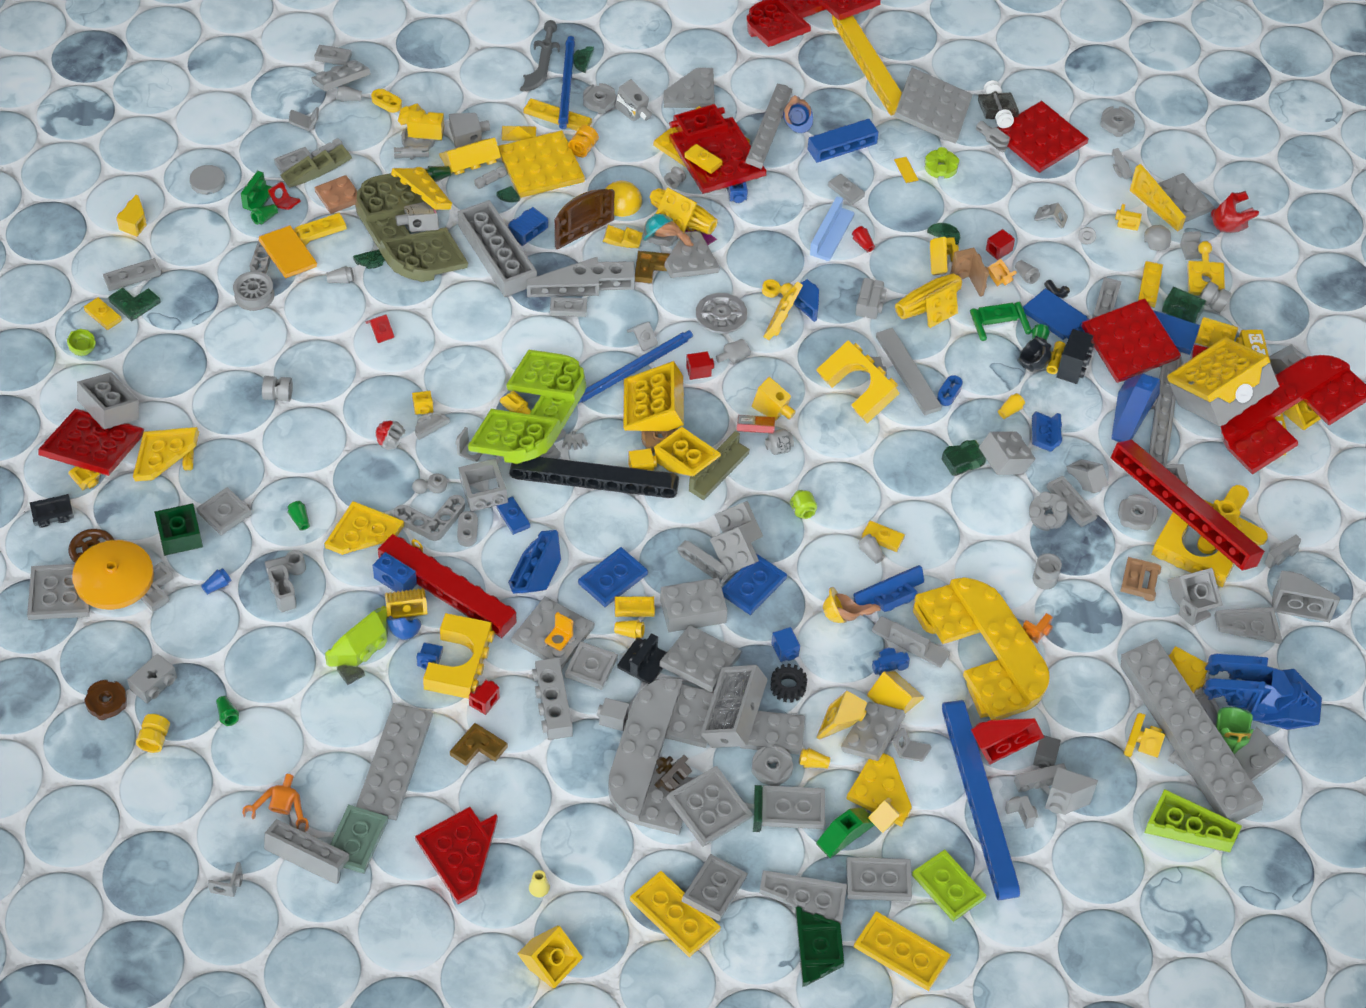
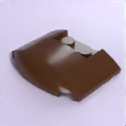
[554,189,615,250]

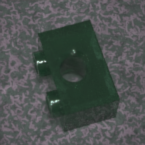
[1162,286,1206,324]

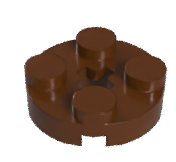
[84,680,127,720]

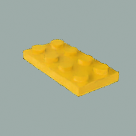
[630,871,721,958]
[854,911,951,991]

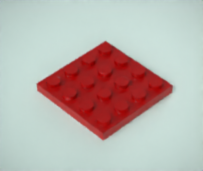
[997,101,1089,173]
[1081,298,1181,383]
[38,408,144,476]

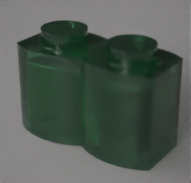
[941,440,986,476]

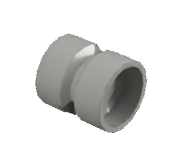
[1198,281,1232,313]
[262,376,293,402]
[1032,553,1062,589]

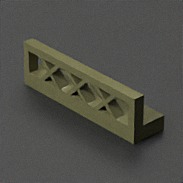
[689,431,750,500]

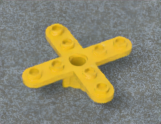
[1197,485,1268,554]

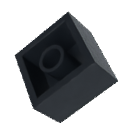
[1056,329,1095,384]

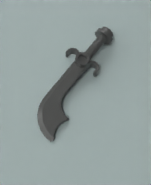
[520,20,560,91]

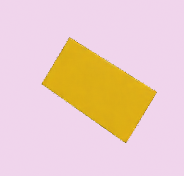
[894,157,919,183]

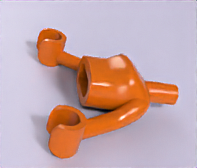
[242,774,309,832]

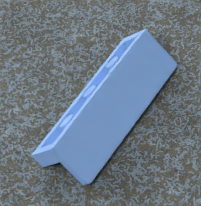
[810,196,854,261]

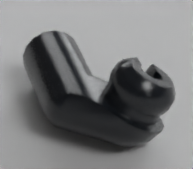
[1044,280,1070,298]

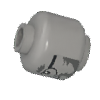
[765,429,794,455]

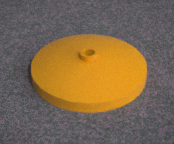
[72,540,154,610]

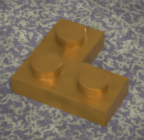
[635,251,670,283]
[449,723,508,766]

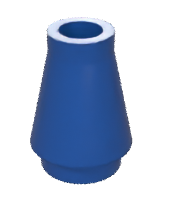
[201,568,232,595]

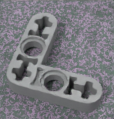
[394,495,465,541]

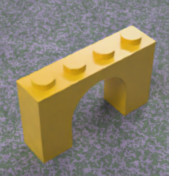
[816,340,900,423]
[1151,512,1235,587]
[423,613,495,699]

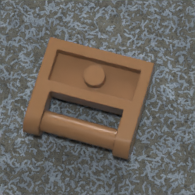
[1120,557,1161,601]

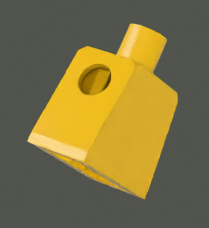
[751,377,796,421]

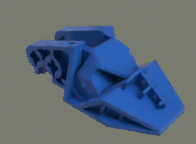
[1202,654,1322,730]

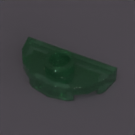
[573,46,594,73]
[927,223,961,245]
[353,249,385,269]

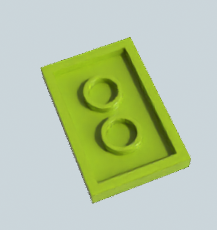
[912,849,986,922]

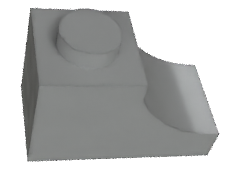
[1066,459,1108,493]

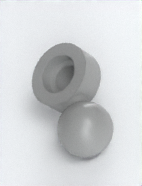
[412,473,447,494]

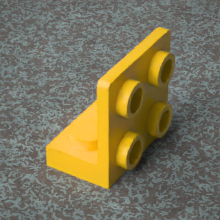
[1195,317,1238,347]

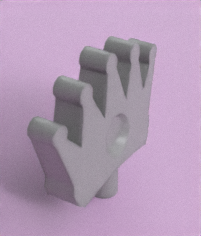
[562,431,588,450]

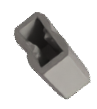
[268,564,296,612]

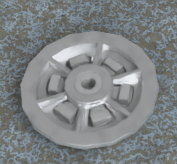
[696,293,747,334]

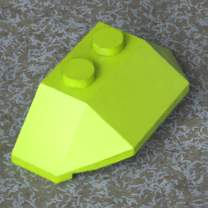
[325,605,388,667]

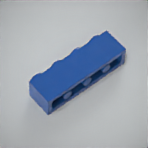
[807,119,879,163]

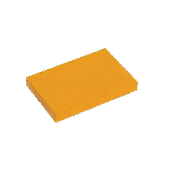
[259,225,317,279]

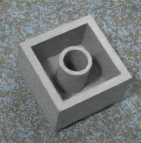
[979,432,1035,475]

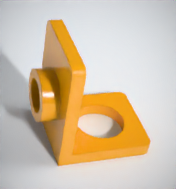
[545,612,573,651]

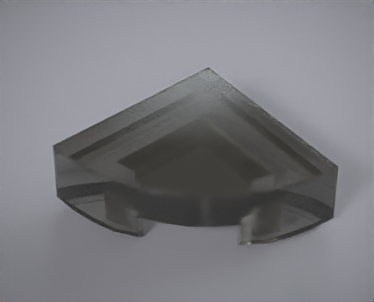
[337,665,365,685]

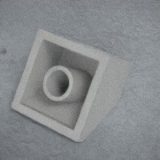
[1045,767,1098,815]

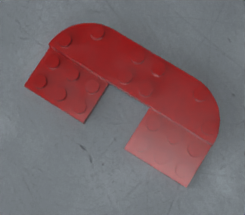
[747,0,881,47]
[1221,355,1366,475]

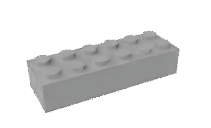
[458,200,537,297]

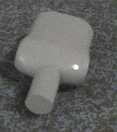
[716,339,751,363]

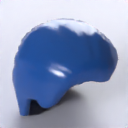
[387,616,421,640]

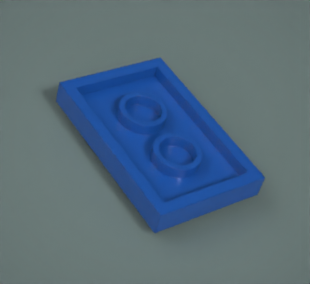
[578,547,648,607]
[722,553,787,616]

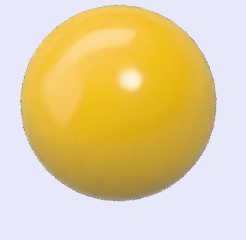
[605,180,642,217]

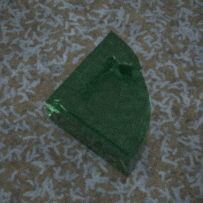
[496,186,520,203]

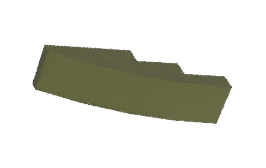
[280,144,352,188]

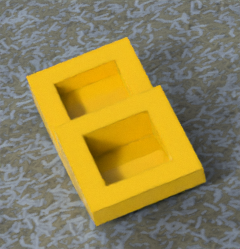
[602,225,643,248]

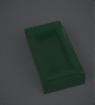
[753,785,763,832]

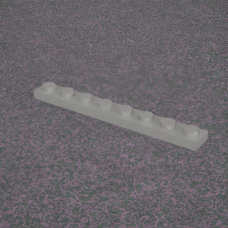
[745,83,793,169]

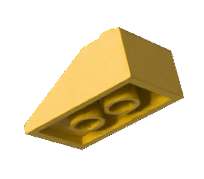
[654,427,721,476]

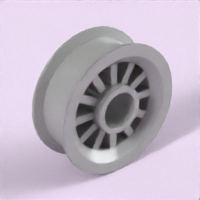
[233,271,275,311]

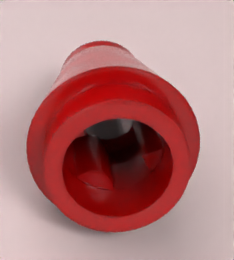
[852,226,875,253]

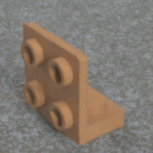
[950,247,989,297]

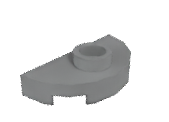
[1112,148,1133,179]
[415,413,450,440]

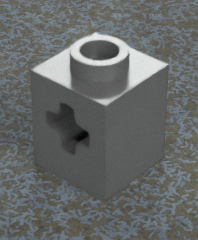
[1033,735,1061,769]

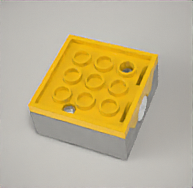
[1167,337,1279,426]

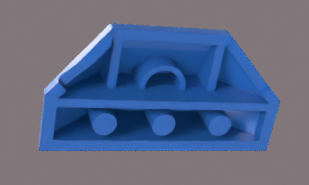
[508,530,561,594]

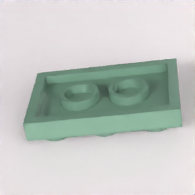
[330,804,388,874]

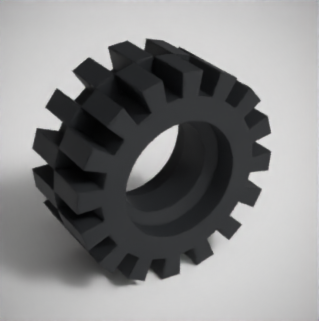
[770,663,807,703]

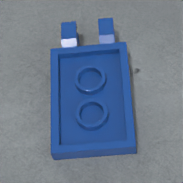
[1023,288,1089,340]
[1153,310,1200,355]

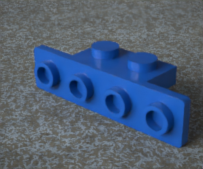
[853,565,924,612]

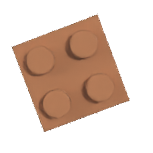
[315,175,357,214]

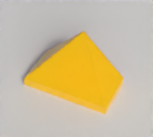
[502,126,536,141]

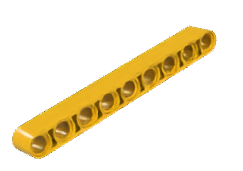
[832,15,902,116]

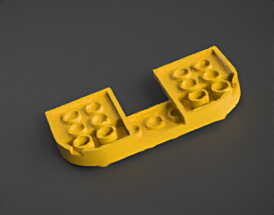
[914,577,1050,720]

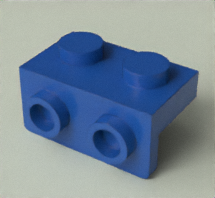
[1032,411,1062,452]

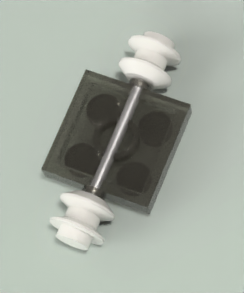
[978,80,1019,128]

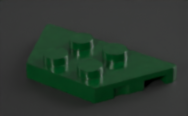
[795,907,844,987]

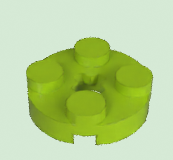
[925,147,959,179]

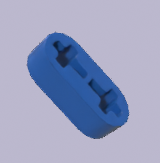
[937,375,963,406]

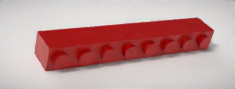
[378,534,517,638]

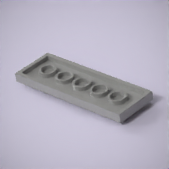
[356,703,433,820]

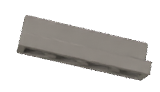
[264,819,349,884]

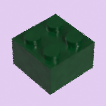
[154,503,203,556]

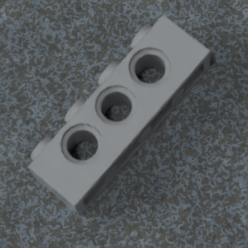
[532,658,573,740]

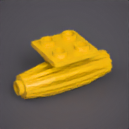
[649,187,718,235]
[895,273,962,328]

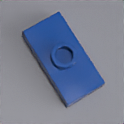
[496,496,530,535]

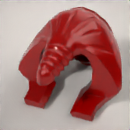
[1211,191,1259,233]

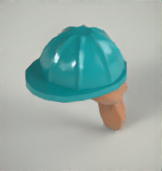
[643,214,694,246]

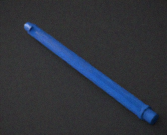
[558,36,575,129]
[578,330,693,404]

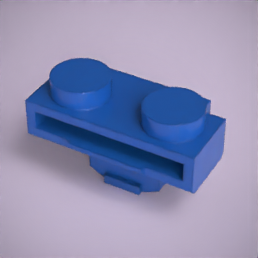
[872,648,910,676]

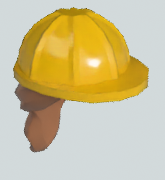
[823,587,881,623]

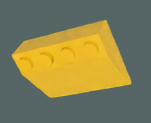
[623,361,684,431]

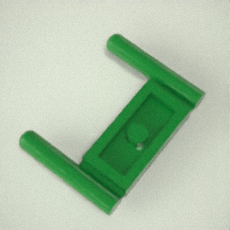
[970,302,1032,341]

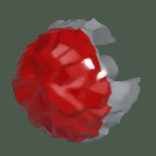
[375,420,405,450]

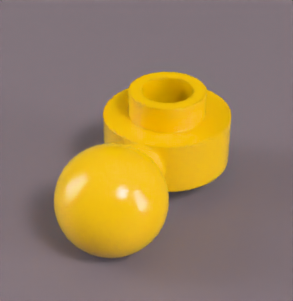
[762,279,793,298]

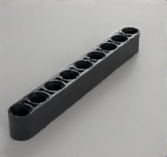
[509,457,679,498]

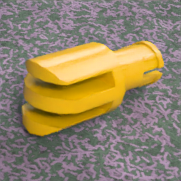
[500,391,531,414]

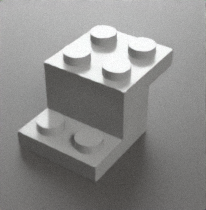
[710,501,763,574]

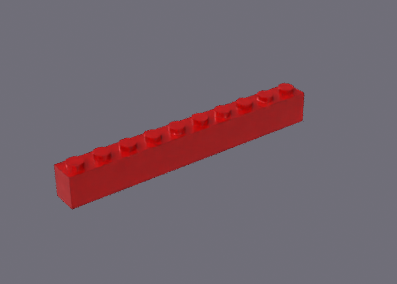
[1110,439,1265,571]

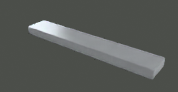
[876,328,942,416]

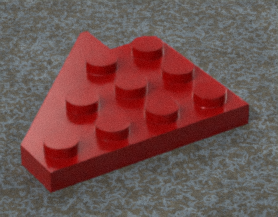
[415,807,498,904]

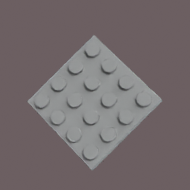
[894,67,973,143]

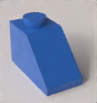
[794,279,819,322]

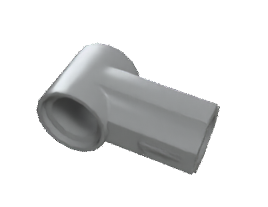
[265,550,306,575]

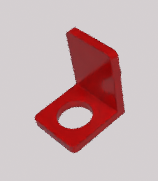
[268,182,301,210]
[365,314,394,343]

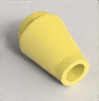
[529,870,550,898]

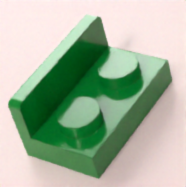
[240,170,271,211]

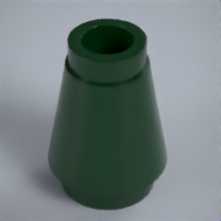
[425,166,451,182]

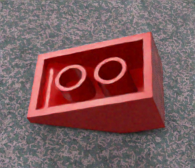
[971,718,1045,765]

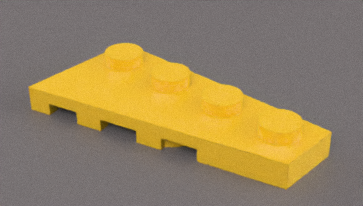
[1130,164,1186,232]
[391,167,452,210]

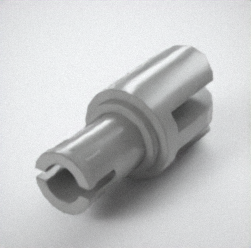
[976,121,1010,152]

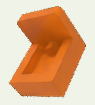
[1023,613,1053,643]

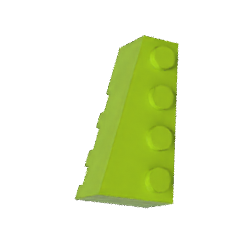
[1144,789,1242,853]

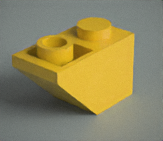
[116,195,147,237]

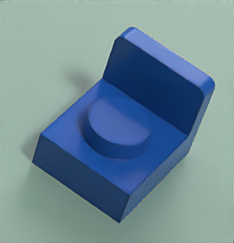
[416,642,443,669]

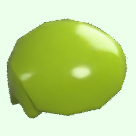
[67,329,96,356]

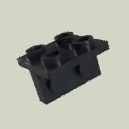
[617,633,667,684]

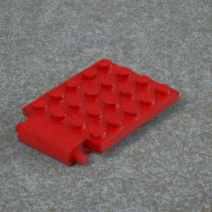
[669,104,767,194]

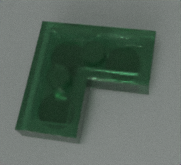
[108,288,161,321]

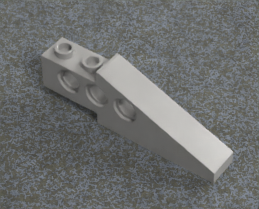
[527,257,635,297]

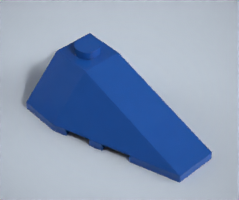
[1111,374,1160,442]

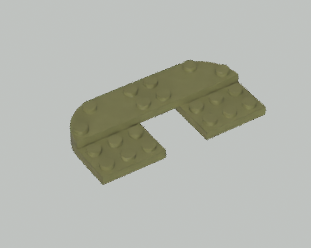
[355,173,468,282]

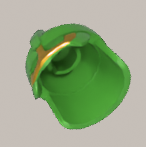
[1215,707,1254,754]

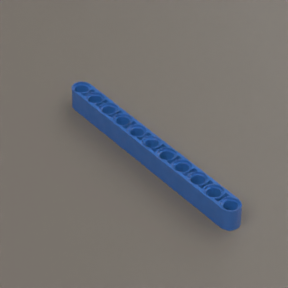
[942,700,1020,901]

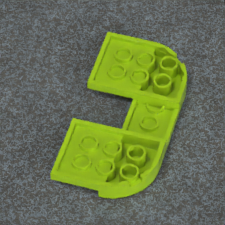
[468,350,586,464]

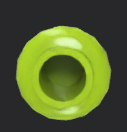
[790,490,818,519]

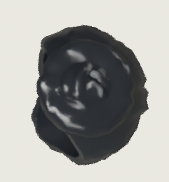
[1017,335,1052,372]

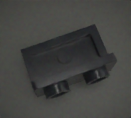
[29,494,74,528]

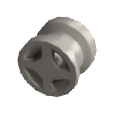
[664,166,686,189]

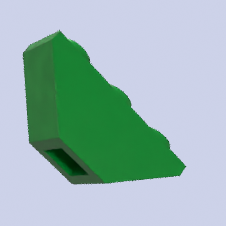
[816,808,875,858]

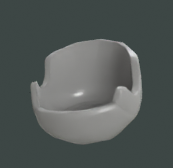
[1144,225,1171,251]

